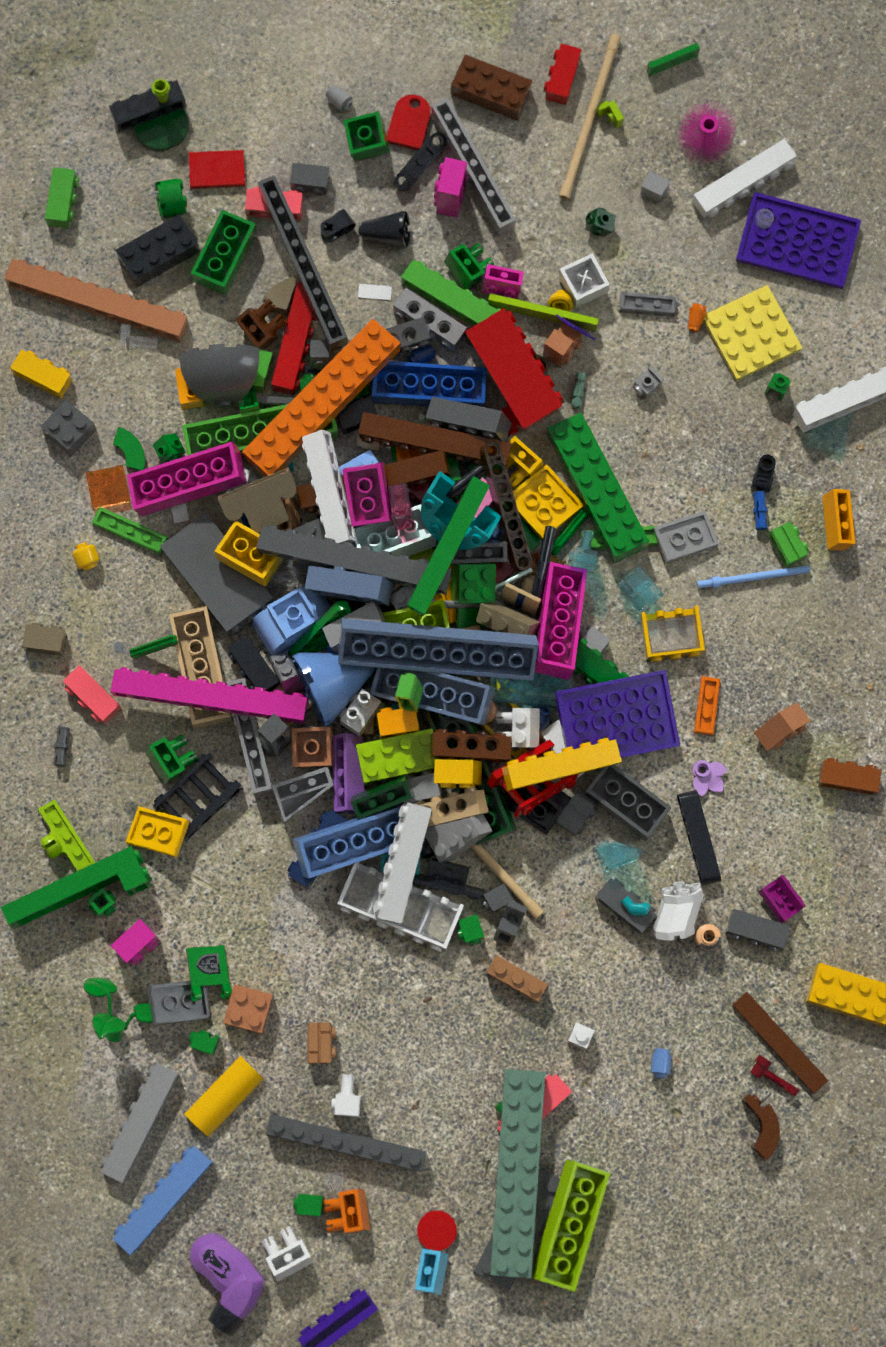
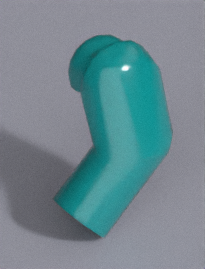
[621,896,651,916]

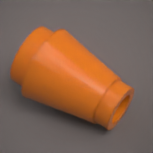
[687,303,707,332]

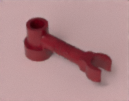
[750,1054,800,1096]

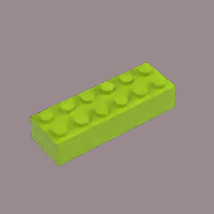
[531,1159,610,1292]

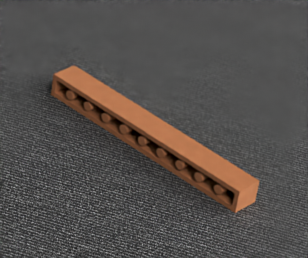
[4,259,188,342]

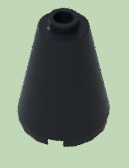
[358,211,410,249]

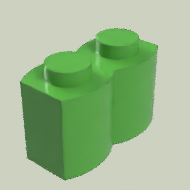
[395,673,424,712]

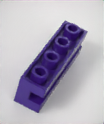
[298,1288,378,1347]

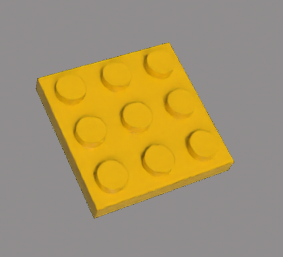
[513,464,584,541]

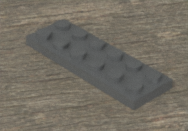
[474,1168,560,1291]

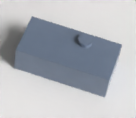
[305,566,393,606]

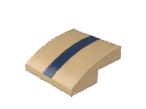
[501,582,541,617]

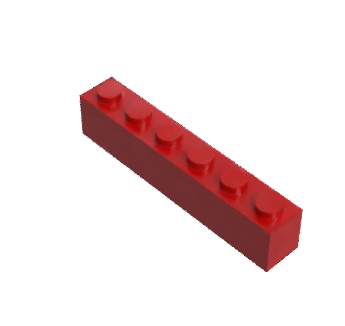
[271,281,317,395]

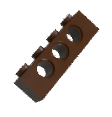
[430,729,511,763]

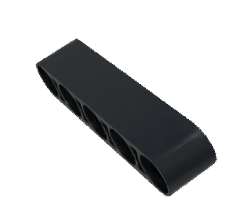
[677,790,721,886]

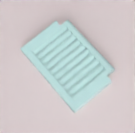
[495,568,533,593]

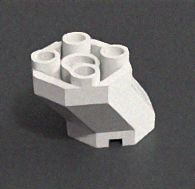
[653,881,703,941]

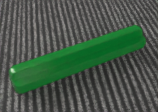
[551,509,588,557]
[129,635,178,659]

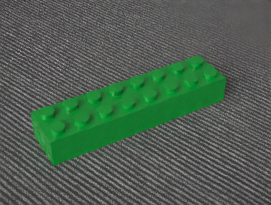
[547,412,649,564]

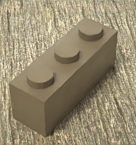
[476,602,540,636]

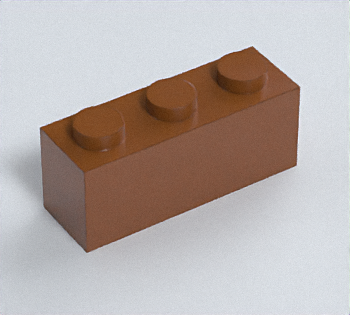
[818,758,882,795]

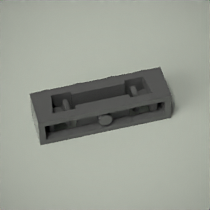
[258,714,292,758]

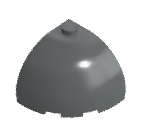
[180,344,259,409]

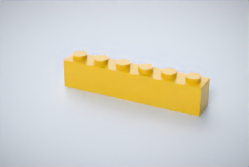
[502,738,622,791]

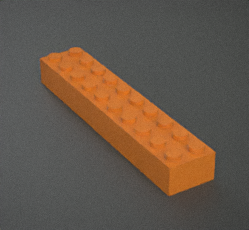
[242,318,401,477]

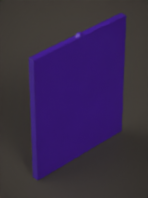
[556,314,595,340]

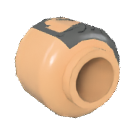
[694,924,721,951]

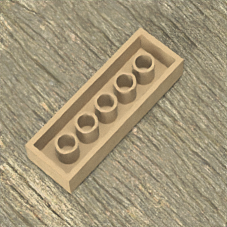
[169,606,232,729]

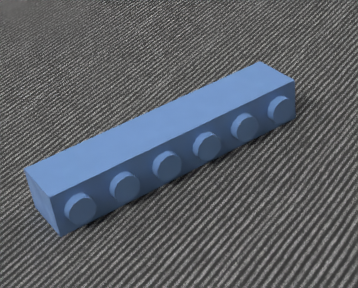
[113,1146,214,1255]

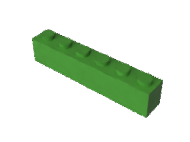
[401,260,501,325]

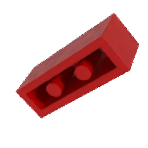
[543,43,582,105]

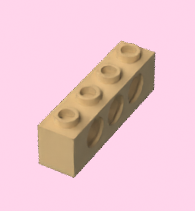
[413,787,489,828]

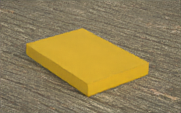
[125,806,190,858]

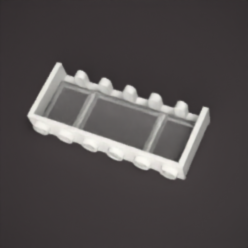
[337,862,464,952]

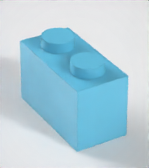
[415,1248,448,1295]

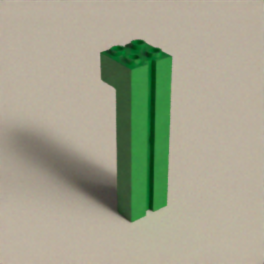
[1,846,152,929]

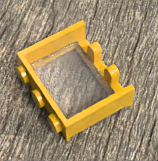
[640,605,705,663]

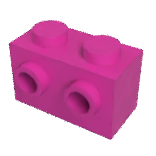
[481,264,524,299]

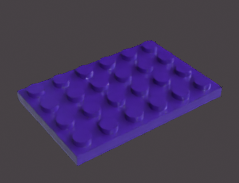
[736,192,861,289]
[554,670,680,758]

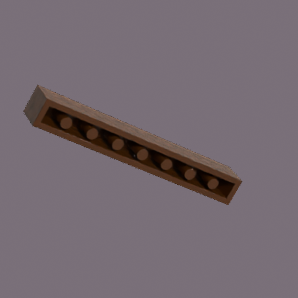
[358,412,512,470]
[296,450,451,514]

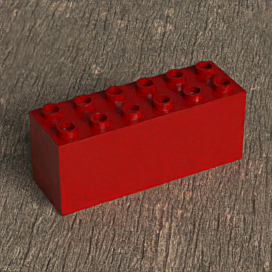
[465,308,565,431]

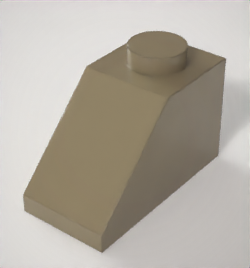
[263,275,298,317]

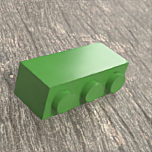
[45,167,79,228]

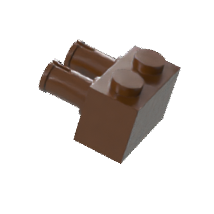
[235,299,287,349]

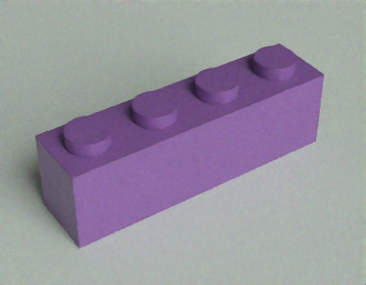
[333,733,364,814]

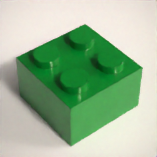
[343,111,390,162]
[451,562,496,604]

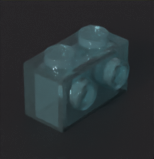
[617,566,664,612]

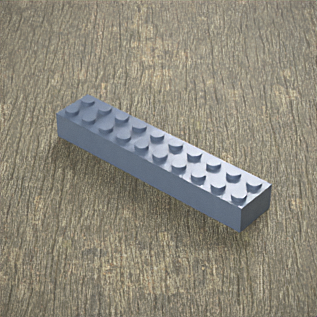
[338,619,538,681]

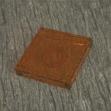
[86,465,130,510]

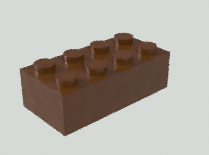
[451,54,532,121]

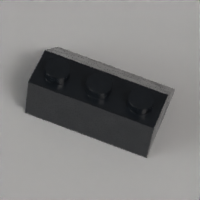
[504,783,572,835]

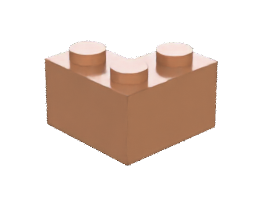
[543,322,583,368]
[754,703,811,751]

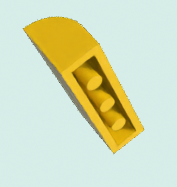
[184,1056,264,1137]

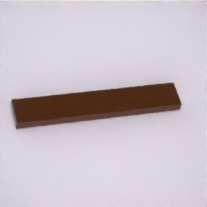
[732,992,829,1094]

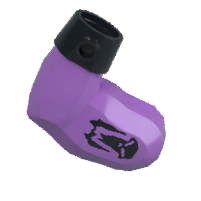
[190,1232,265,1337]

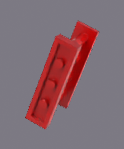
[487,739,579,818]

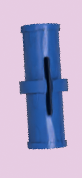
[753,491,768,531]

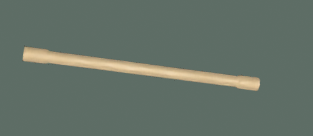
[559,34,621,200]
[414,774,544,920]

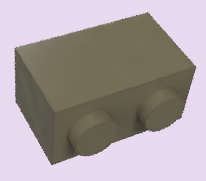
[22,623,67,656]

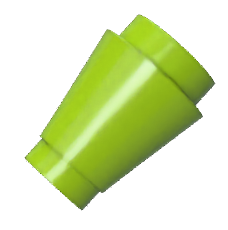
[151,79,170,102]

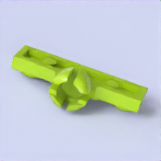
[38,799,95,871]

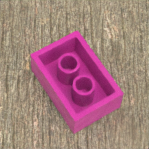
[434,157,467,218]
[342,462,392,526]

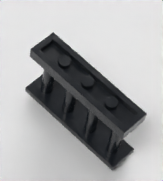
[153,752,243,842]

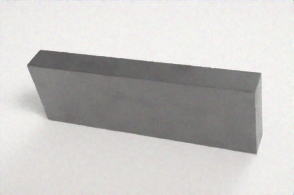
[619,292,676,316]

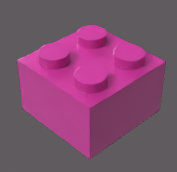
[111,919,160,967]

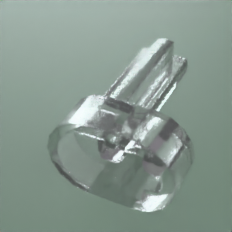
[119,324,158,350]

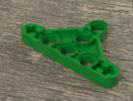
[288,601,351,660]

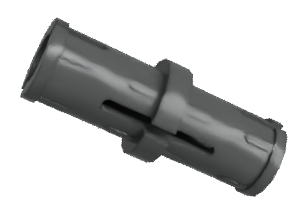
[53,727,70,767]

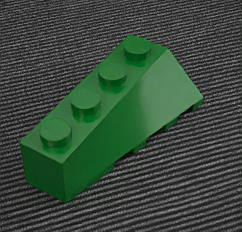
[573,638,630,684]

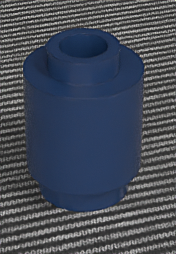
[407,344,436,364]

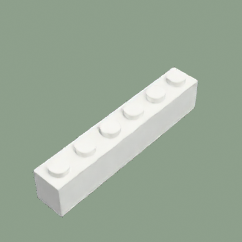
[692,139,797,219]
[793,366,886,433]
[302,430,357,544]
[373,801,432,923]

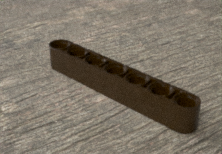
[479,442,532,572]

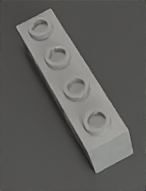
[393,288,467,351]

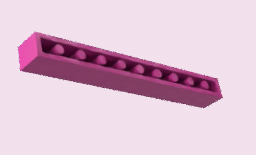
[111,667,308,724]

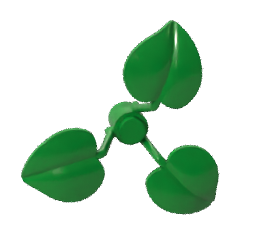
[83,977,152,1042]

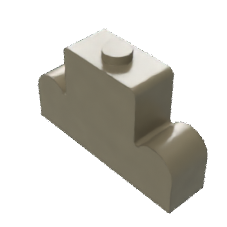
[218,467,296,533]

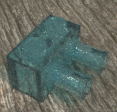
[568,530,598,573]

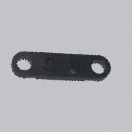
[393,132,447,192]

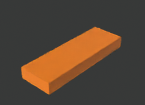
[694,676,720,736]

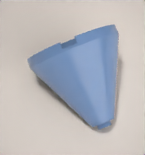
[292,653,376,726]

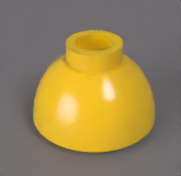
[547,289,573,312]

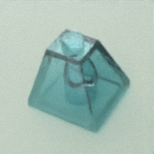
[595,840,643,872]

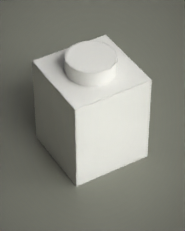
[567,1022,595,1050]

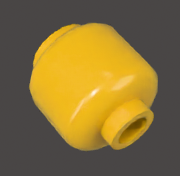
[72,542,100,571]

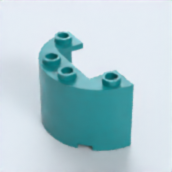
[421,471,501,550]

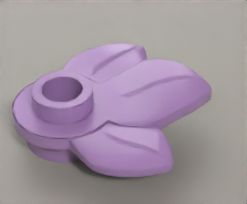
[692,760,727,796]

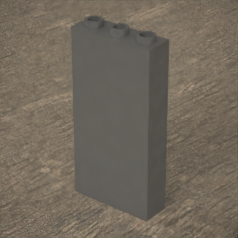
[160,513,274,637]

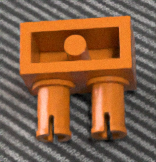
[323,1189,371,1233]

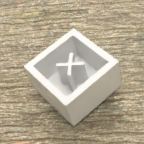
[558,253,610,308]

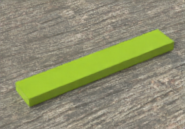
[488,293,599,332]

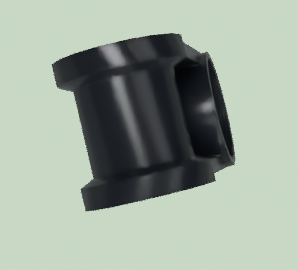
[320,209,356,243]
[751,454,776,493]

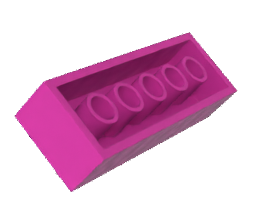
[127,442,247,516]
[535,562,587,680]

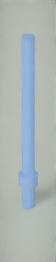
[697,565,810,589]

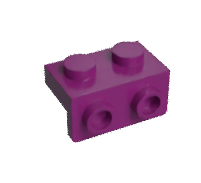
[758,875,806,923]

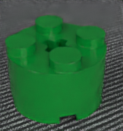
[155,178,187,219]

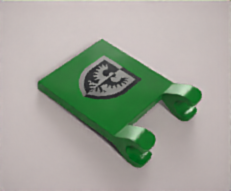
[186,945,232,1002]

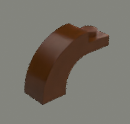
[742,1094,780,1161]

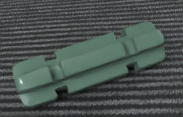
[571,372,586,409]

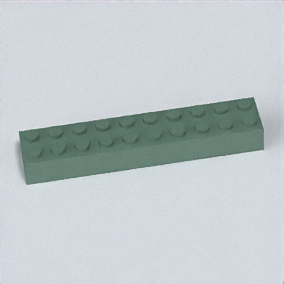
[490,1069,545,1278]

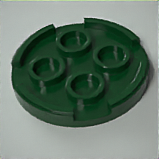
[134,109,189,151]

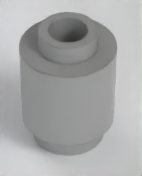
[326,85,353,112]

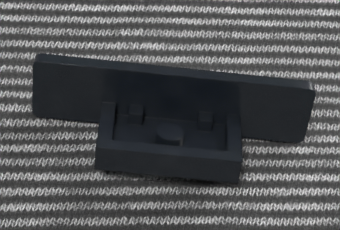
[412,858,484,900]

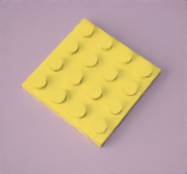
[703,285,802,381]

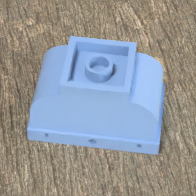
[252,586,331,656]

